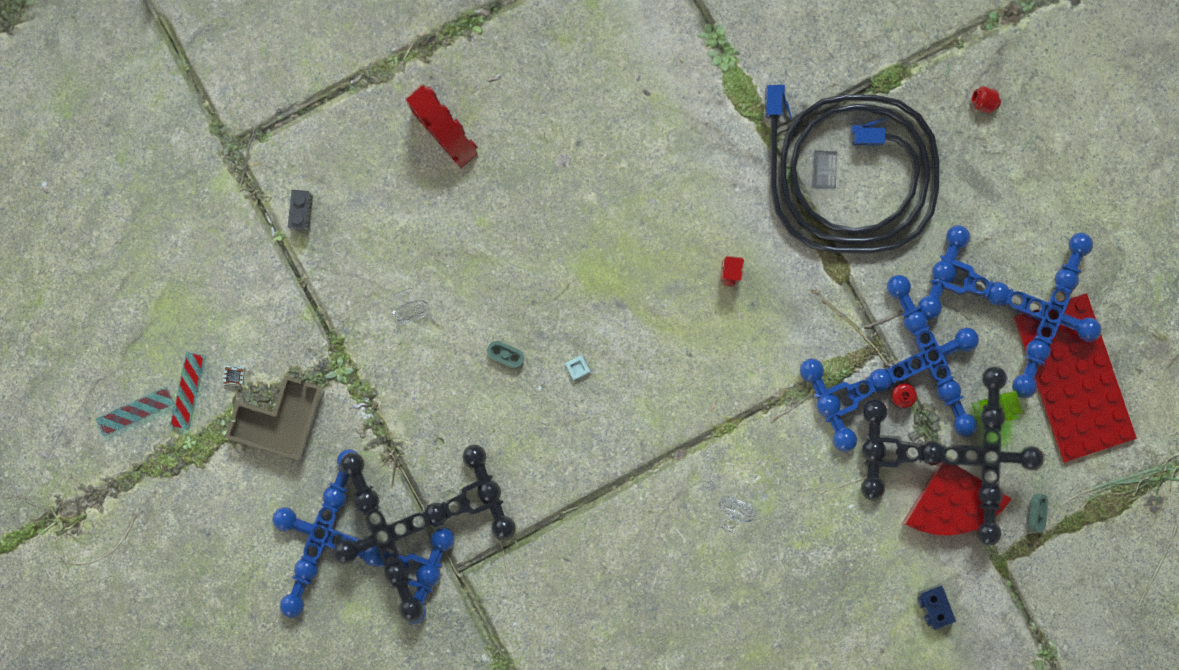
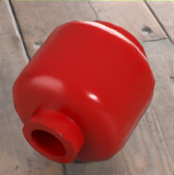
[971,86,1001,114]
[890,384,917,409]

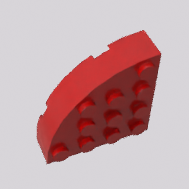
[405,84,478,169]
[902,462,1011,536]

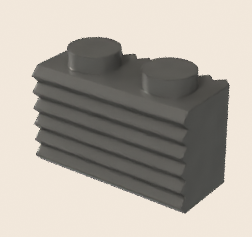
[287,189,313,231]

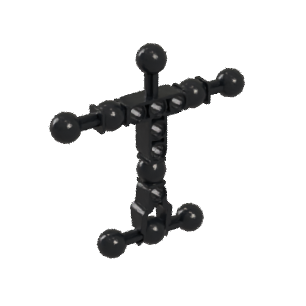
[861,366,1045,546]
[333,444,516,622]

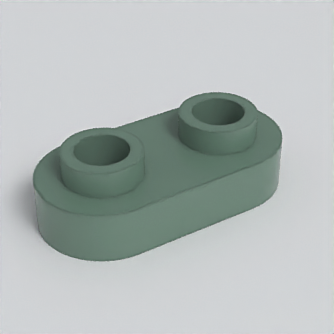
[487,341,524,368]
[1028,494,1048,533]

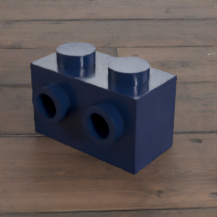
[917,584,956,630]

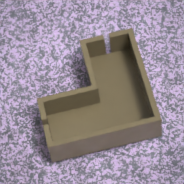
[225,375,325,461]

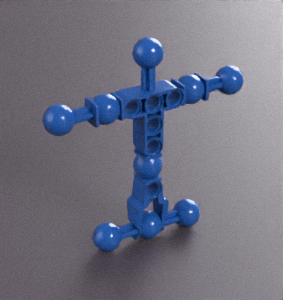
[918,225,1102,399]
[800,275,979,452]
[272,449,455,624]

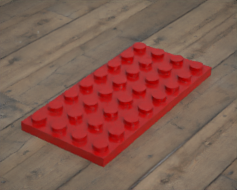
[1013,293,1137,463]

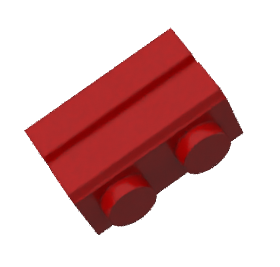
[720,256,744,287]

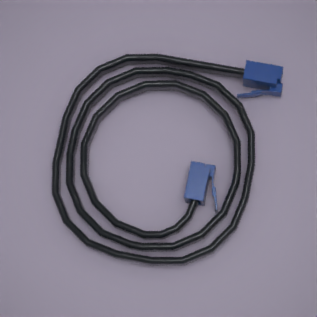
[765,84,940,254]

